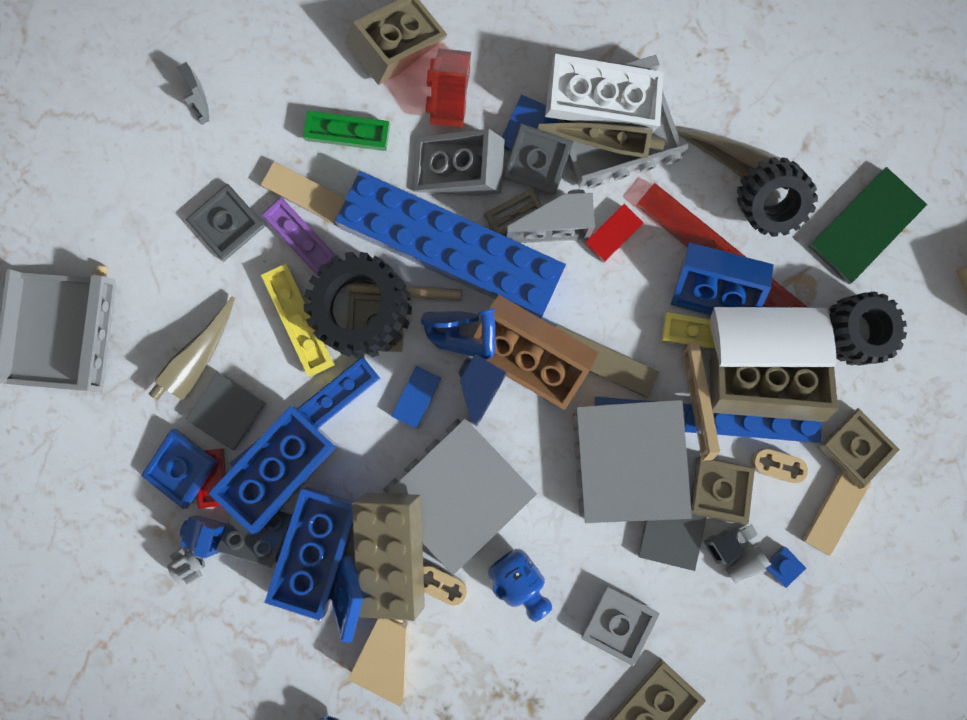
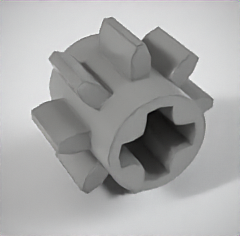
[167,547,205,585]

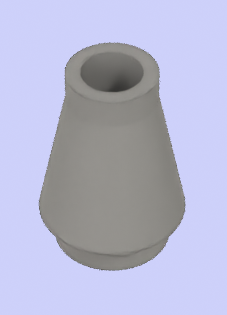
[725,545,771,584]

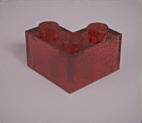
[425,48,471,127]

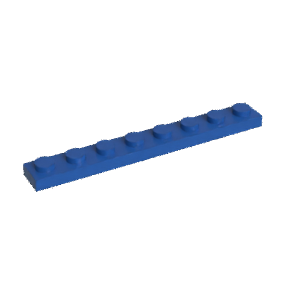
[594,397,822,443]

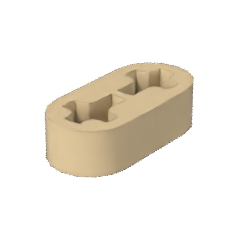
[751,449,808,483]
[423,564,467,606]

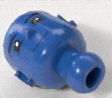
[488,549,552,622]

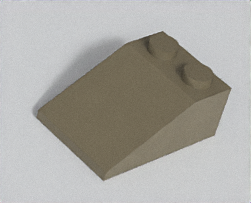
[344,0,447,85]

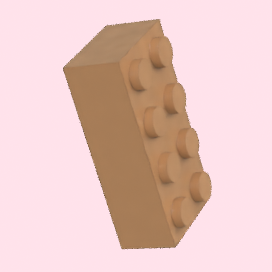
[473,295,599,410]

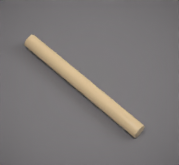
[349,282,461,301]

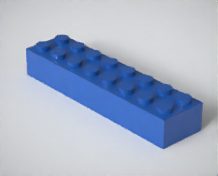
[335,170,566,319]

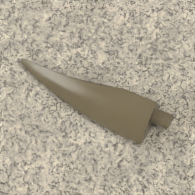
[538,123,665,158]
[677,128,789,190]
[149,296,235,401]

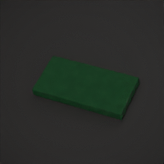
[808,166,928,284]

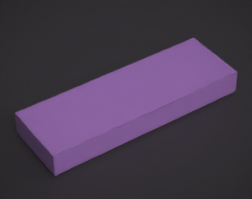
[261,197,336,276]

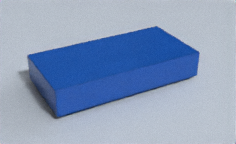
[391,366,442,429]

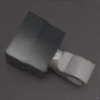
[703,524,758,565]

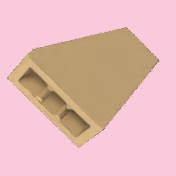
[348,619,408,707]

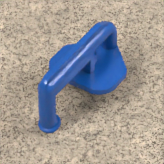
[421,308,495,360]

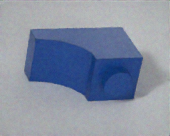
[180,515,227,559]

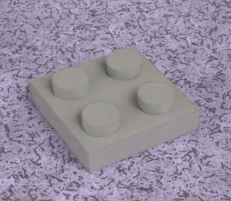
[581,585,659,666]

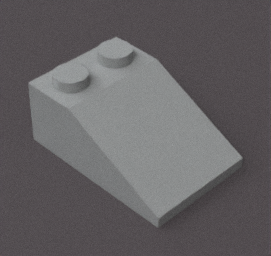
[413,129,505,195]
[506,189,595,243]

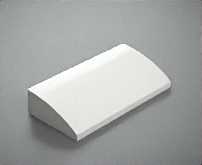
[545,54,664,133]
[709,307,836,367]

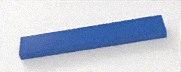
[229,358,381,468]

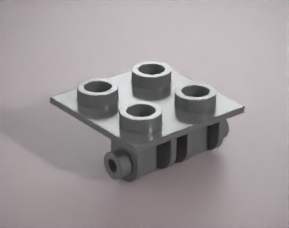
[216,511,293,568]

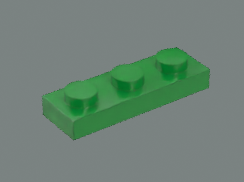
[303,111,390,151]

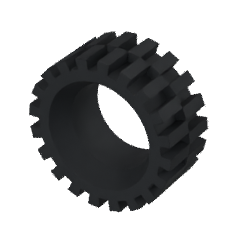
[303,252,412,359]

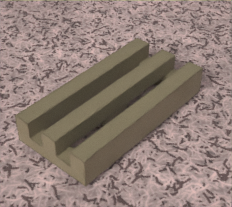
[484,188,542,236]

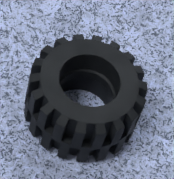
[737,157,818,237]
[829,291,907,366]

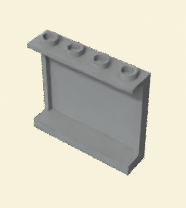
[557,55,689,189]
[0,269,117,392]
[572,400,692,523]
[383,418,537,575]

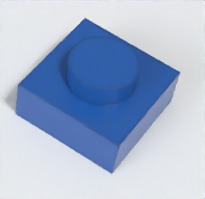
[766,546,806,588]

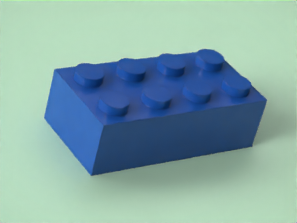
[208,405,338,534]
[264,487,354,621]

